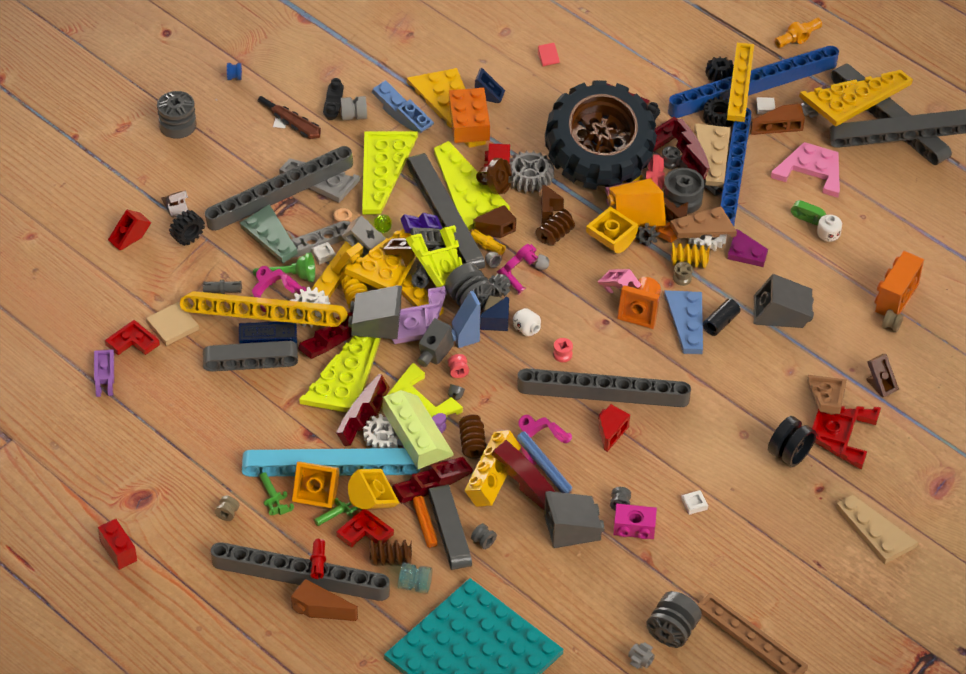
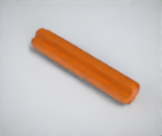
[413,496,438,548]

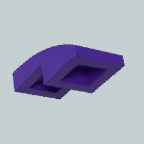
[400,213,442,234]

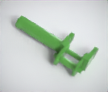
[259,472,294,515]
[314,498,362,526]

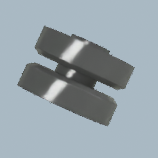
[664,168,704,214]

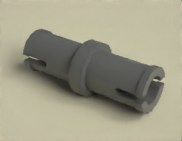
[203,280,242,294]

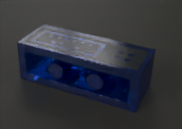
[239,322,298,349]

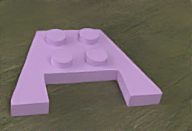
[392,286,446,344]

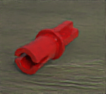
[310,538,327,579]

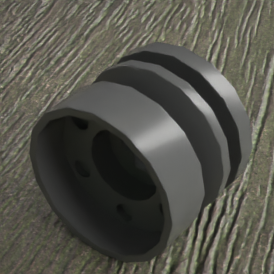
[157,91,197,139]
[445,263,495,311]
[646,591,702,648]

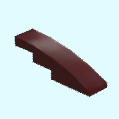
[671,119,710,180]
[298,312,353,359]
[336,374,390,446]
[492,440,555,510]
[392,457,473,504]

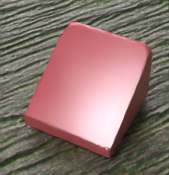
[538,43,560,66]

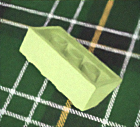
[382,390,454,469]

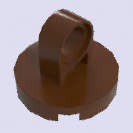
[476,158,512,194]

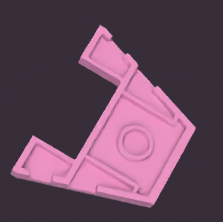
[771,142,840,198]

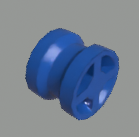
[227,63,242,80]

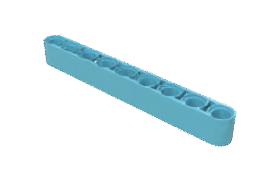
[242,448,420,477]

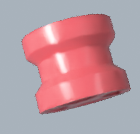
[553,338,573,362]
[448,354,469,378]

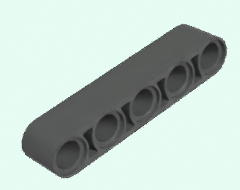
[203,341,298,372]
[428,485,472,570]

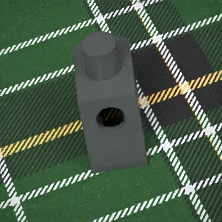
[417,318,454,367]

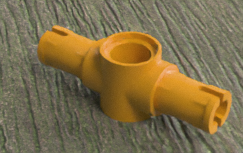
[775,17,822,48]

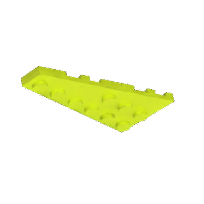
[362,131,418,214]
[299,336,381,412]

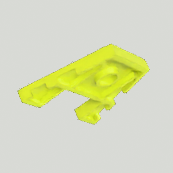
[405,225,462,287]
[381,363,463,418]

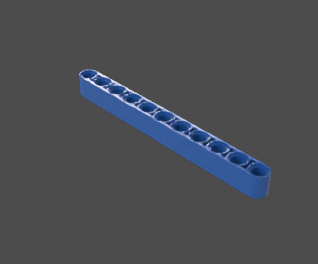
[668,46,839,118]

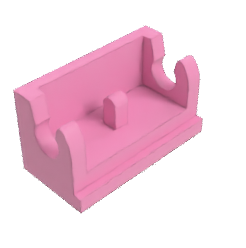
[598,269,641,293]

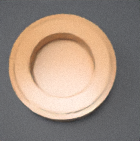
[334,208,352,223]

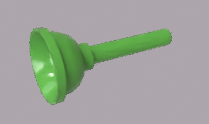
[253,252,315,282]

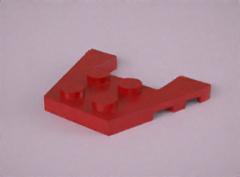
[812,406,881,469]

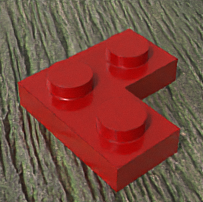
[105,320,160,355]
[336,509,394,547]

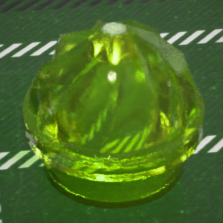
[374,214,392,233]

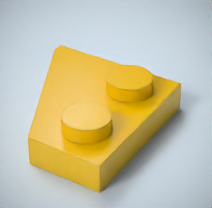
[333,242,363,274]

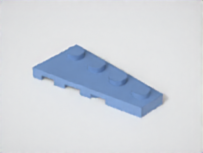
[664,290,703,354]

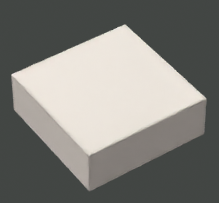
[756,97,775,114]
[311,242,336,265]
[681,490,708,515]

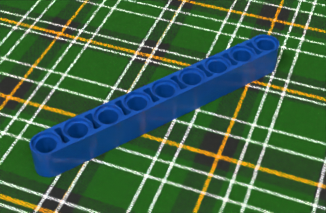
[721,108,752,226]

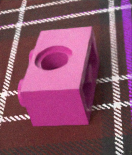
[613,503,657,539]

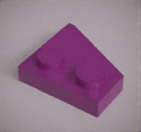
[727,229,768,267]

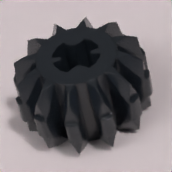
[705,56,734,82]

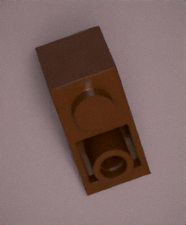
[473,205,516,238]

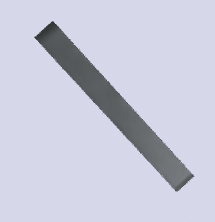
[831,64,952,165]
[830,109,966,148]
[205,146,353,231]
[407,153,485,269]
[517,368,691,407]
[211,542,390,601]

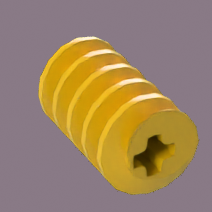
[671,242,710,269]
[340,272,367,309]

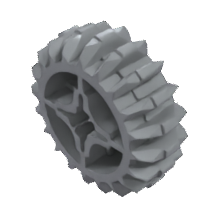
[508,150,554,193]

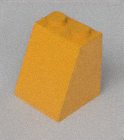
[607,178,666,227]

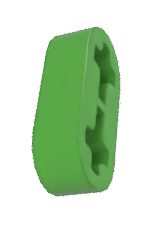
[791,200,826,225]

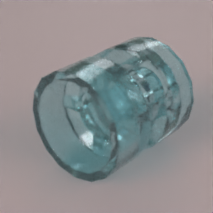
[398,562,433,594]

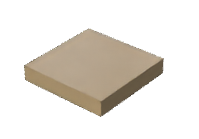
[146,302,199,346]

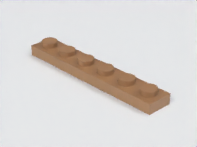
[697,593,808,674]

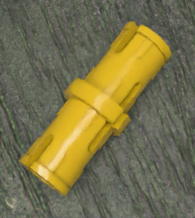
[471,229,506,256]

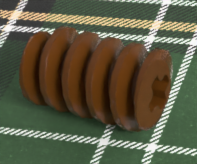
[535,208,575,246]
[459,414,486,459]
[370,540,412,566]

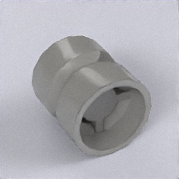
[341,96,367,121]

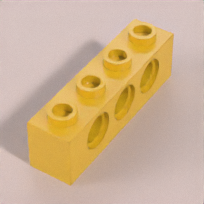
[464,430,521,507]

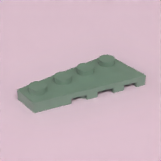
[240,204,298,263]

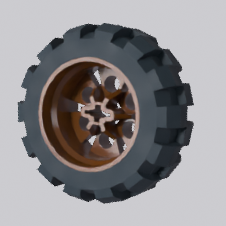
[545,80,657,190]

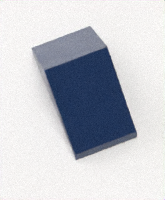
[475,68,505,103]
[480,296,509,331]

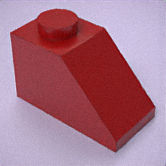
[108,209,152,250]
[598,404,630,452]

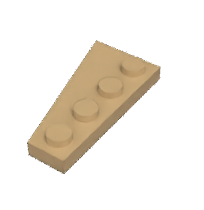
[694,123,730,187]
[836,495,918,564]

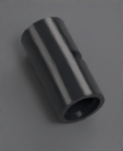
[703,299,741,336]

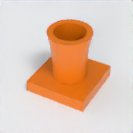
[617,277,661,329]

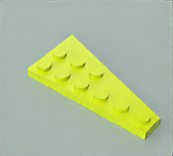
[434,141,510,230]

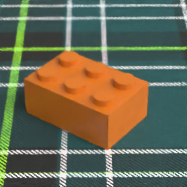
[449,88,490,143]
[874,251,924,316]

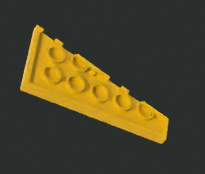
[406,68,486,148]
[799,70,913,127]
[344,215,428,289]

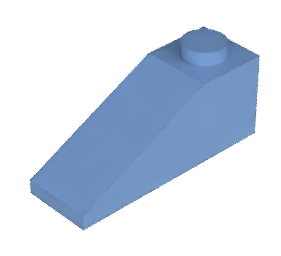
[451,291,480,348]

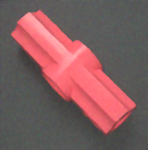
[646,155,665,190]

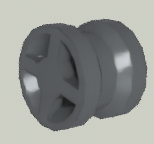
[662,146,680,169]
[610,487,631,511]
[471,523,497,549]

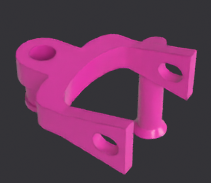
[496,244,538,295]
[252,266,306,313]
[517,415,572,465]

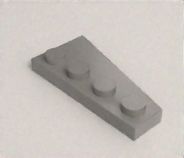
[279,159,360,203]

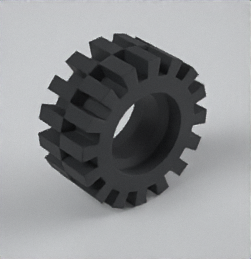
[703,97,734,127]
[169,210,205,246]

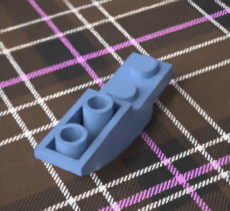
[372,80,434,133]

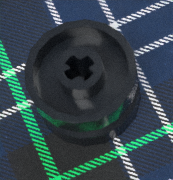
[768,416,817,467]

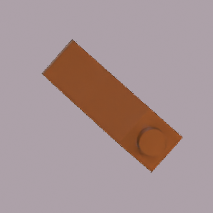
[750,104,805,135]
[291,579,358,621]

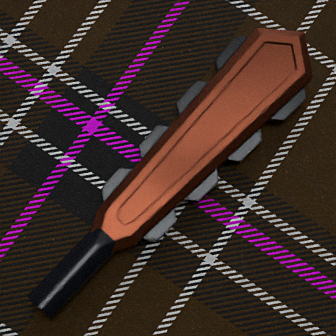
[258,96,321,139]

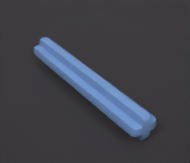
[517,431,572,493]

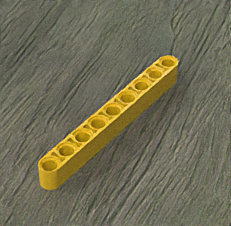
[180,291,348,327]

